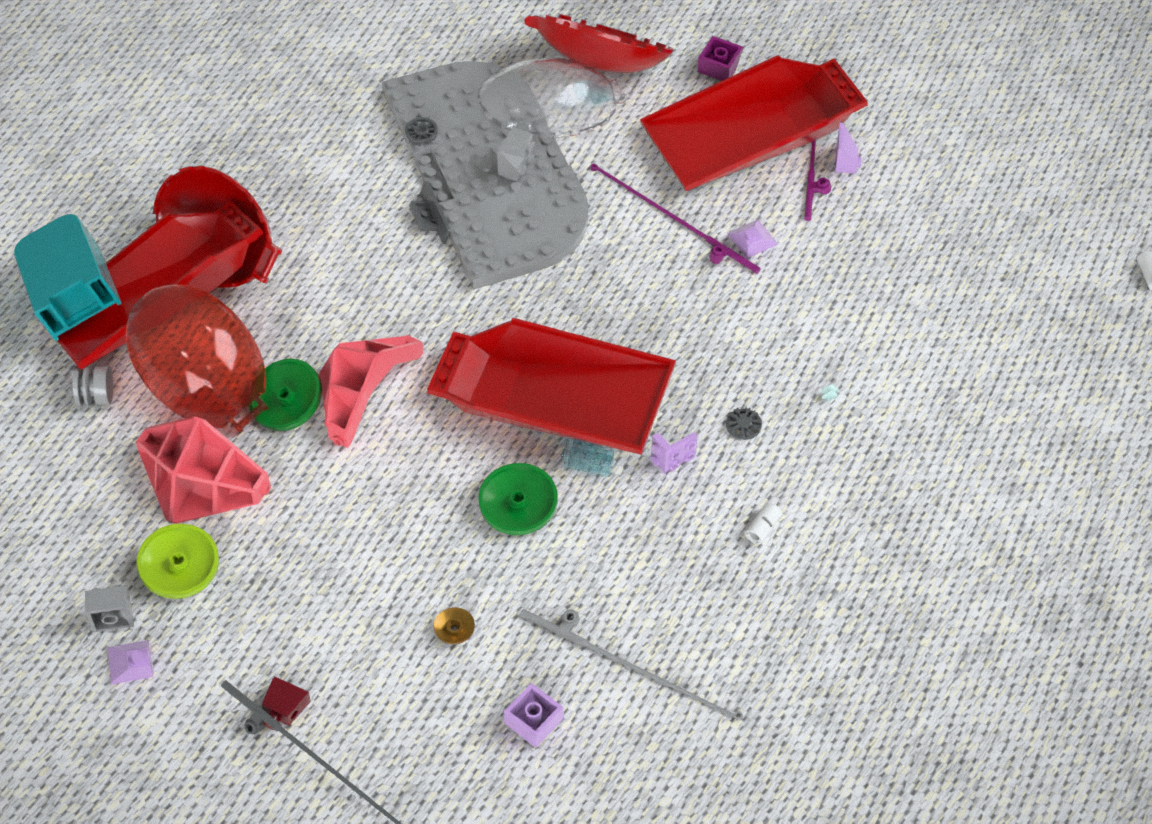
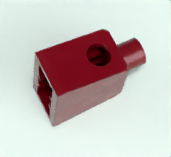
[262,676,311,730]

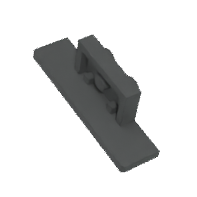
[409,181,451,244]

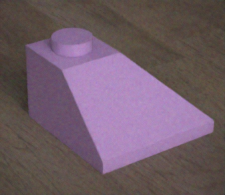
[835,123,861,174]
[728,219,778,258]
[108,640,153,684]

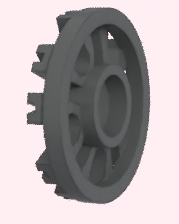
[405,117,438,145]
[726,407,762,440]

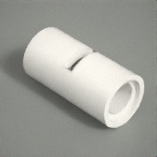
[1137,251,1152,290]
[745,503,782,545]

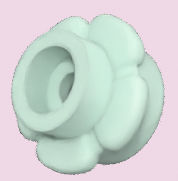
[821,384,839,401]

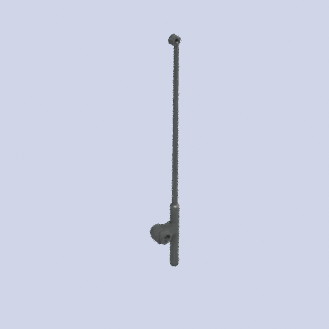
[221,680,402,824]

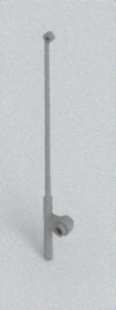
[520,609,743,720]

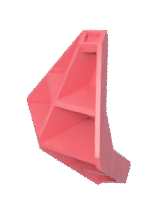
[319,335,424,448]
[136,416,271,524]

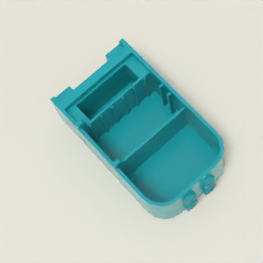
[14,214,122,341]

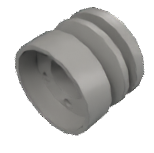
[72,365,113,406]

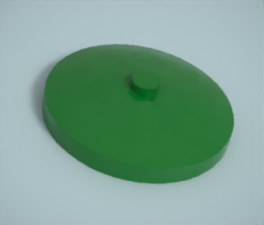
[248,358,322,431]
[478,463,558,535]

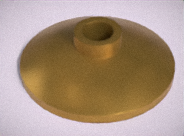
[434,607,475,644]

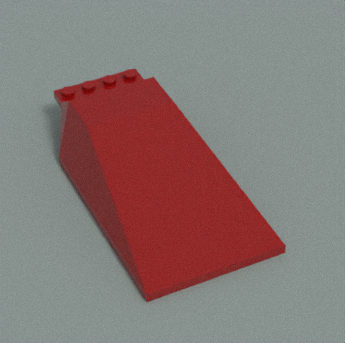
[640,55,868,191]
[57,200,263,370]
[427,317,676,455]

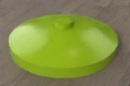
[137,524,219,599]

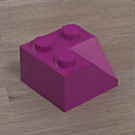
[697,36,743,81]

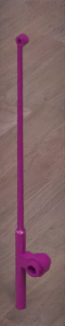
[804,140,832,221]
[590,164,761,274]

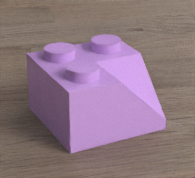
[503,683,564,748]

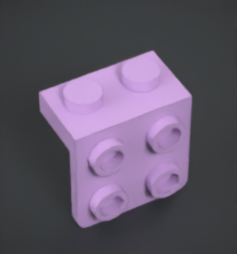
[650,432,698,474]

